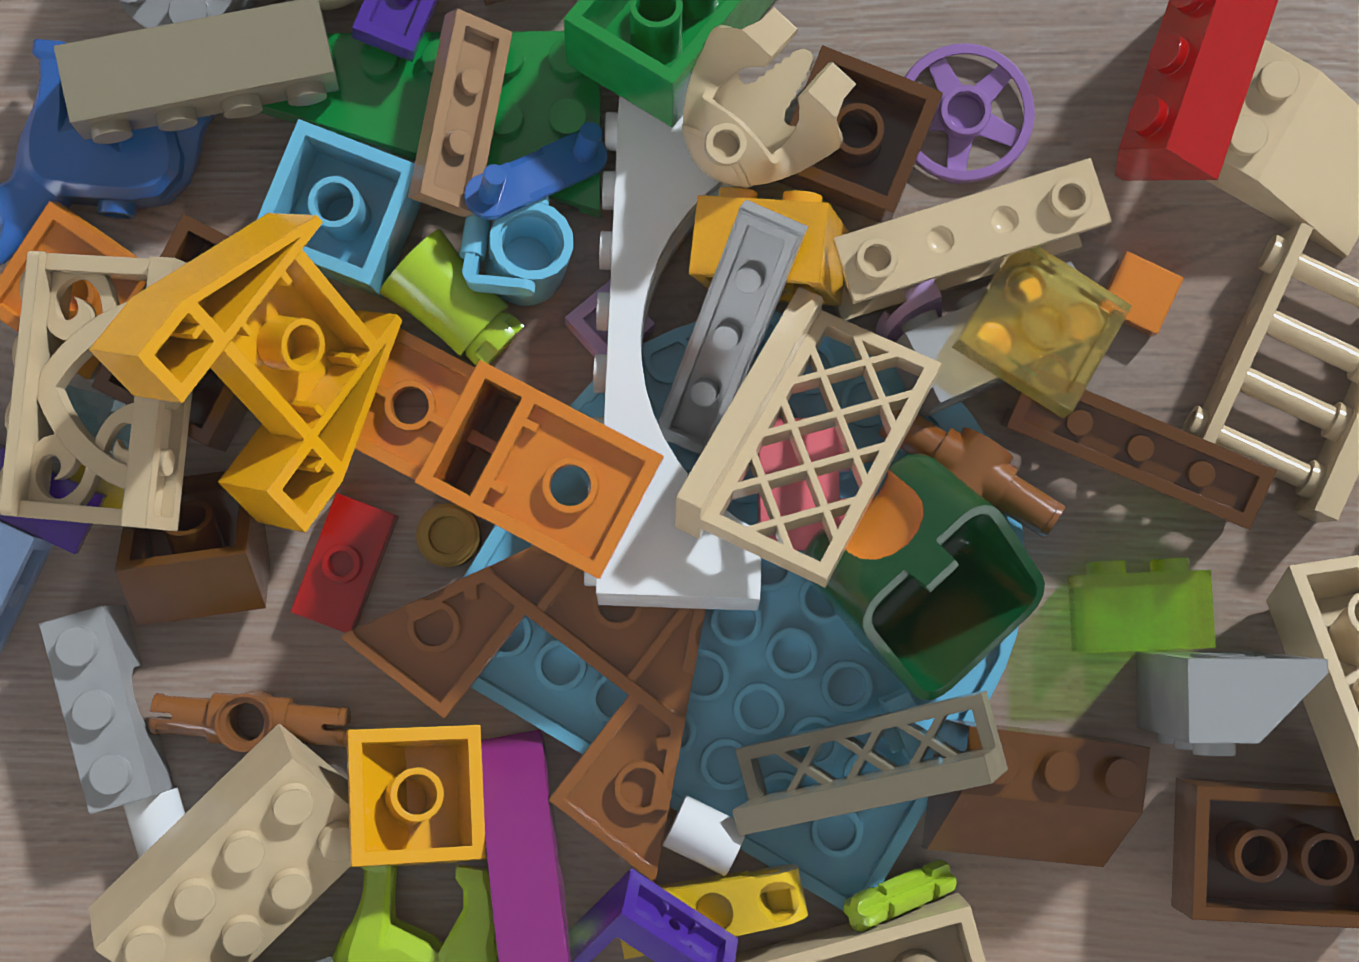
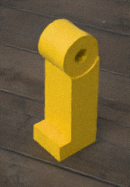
[621,864,808,960]

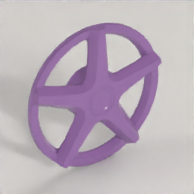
[905,43,1035,184]

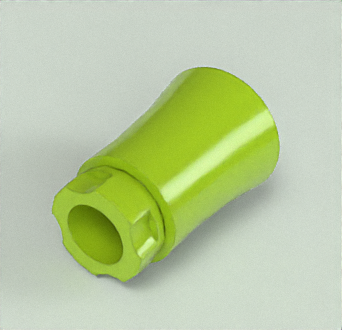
[379,229,524,366]

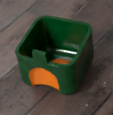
[805,454,1045,700]

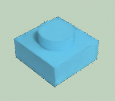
[878,688,937,761]

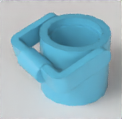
[460,196,573,306]

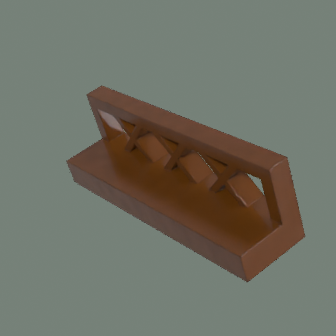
[1000,367,1277,530]

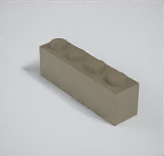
[53,0,339,144]

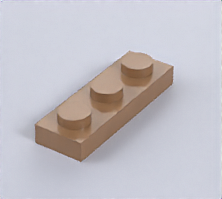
[408,8,513,218]

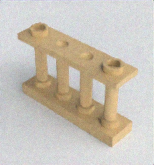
[833,158,1112,322]
[1181,223,1359,523]

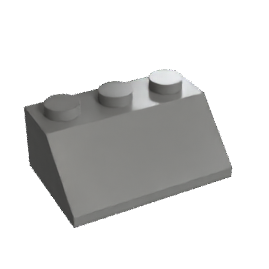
[1136,651,1328,756]

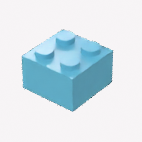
[257,119,422,299]

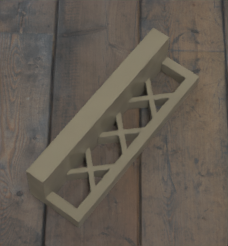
[732,690,1008,836]

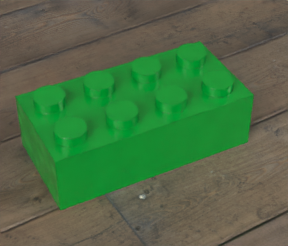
[563,0,775,128]

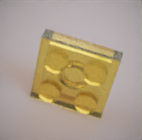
[952,246,1132,418]

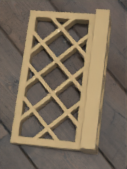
[675,287,942,588]

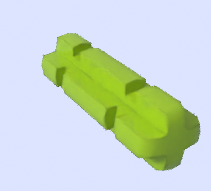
[843,859,957,932]

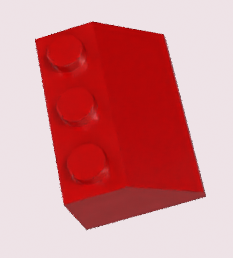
[1115,0,1278,181]

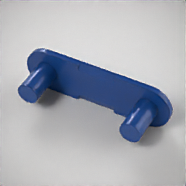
[464,122,607,220]

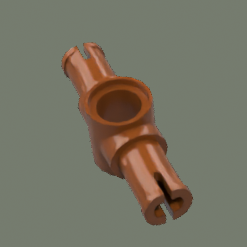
[878,409,1066,538]
[149,690,351,752]

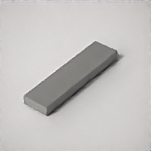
[658,200,808,455]

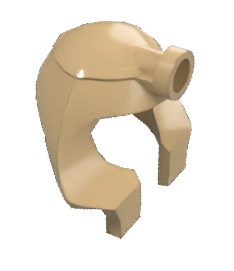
[682,7,856,187]

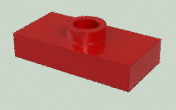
[290,493,399,633]

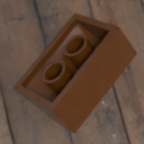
[922,719,1151,867]

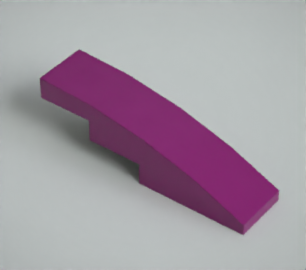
[481,729,571,962]

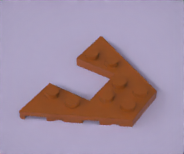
[341,545,706,882]

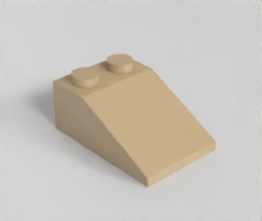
[1205,40,1359,259]

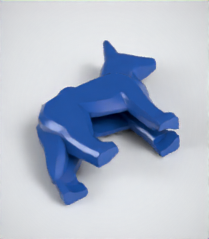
[0,39,217,265]

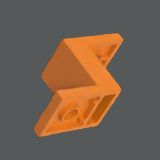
[355,328,664,579]

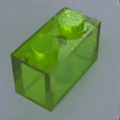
[1068,558,1216,653]

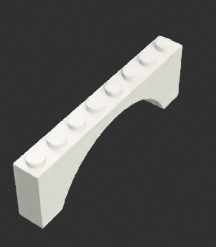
[584,96,761,611]

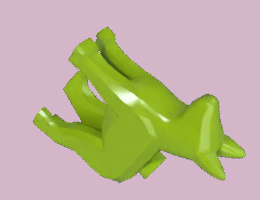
[333,865,499,962]

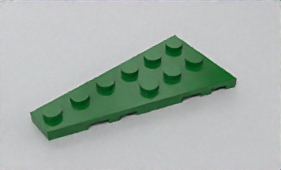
[260,31,601,219]

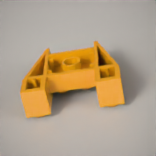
[89,213,402,533]

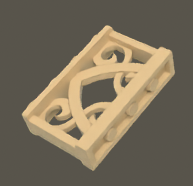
[0,251,192,531]

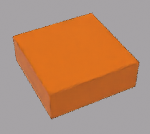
[1096,251,1184,337]

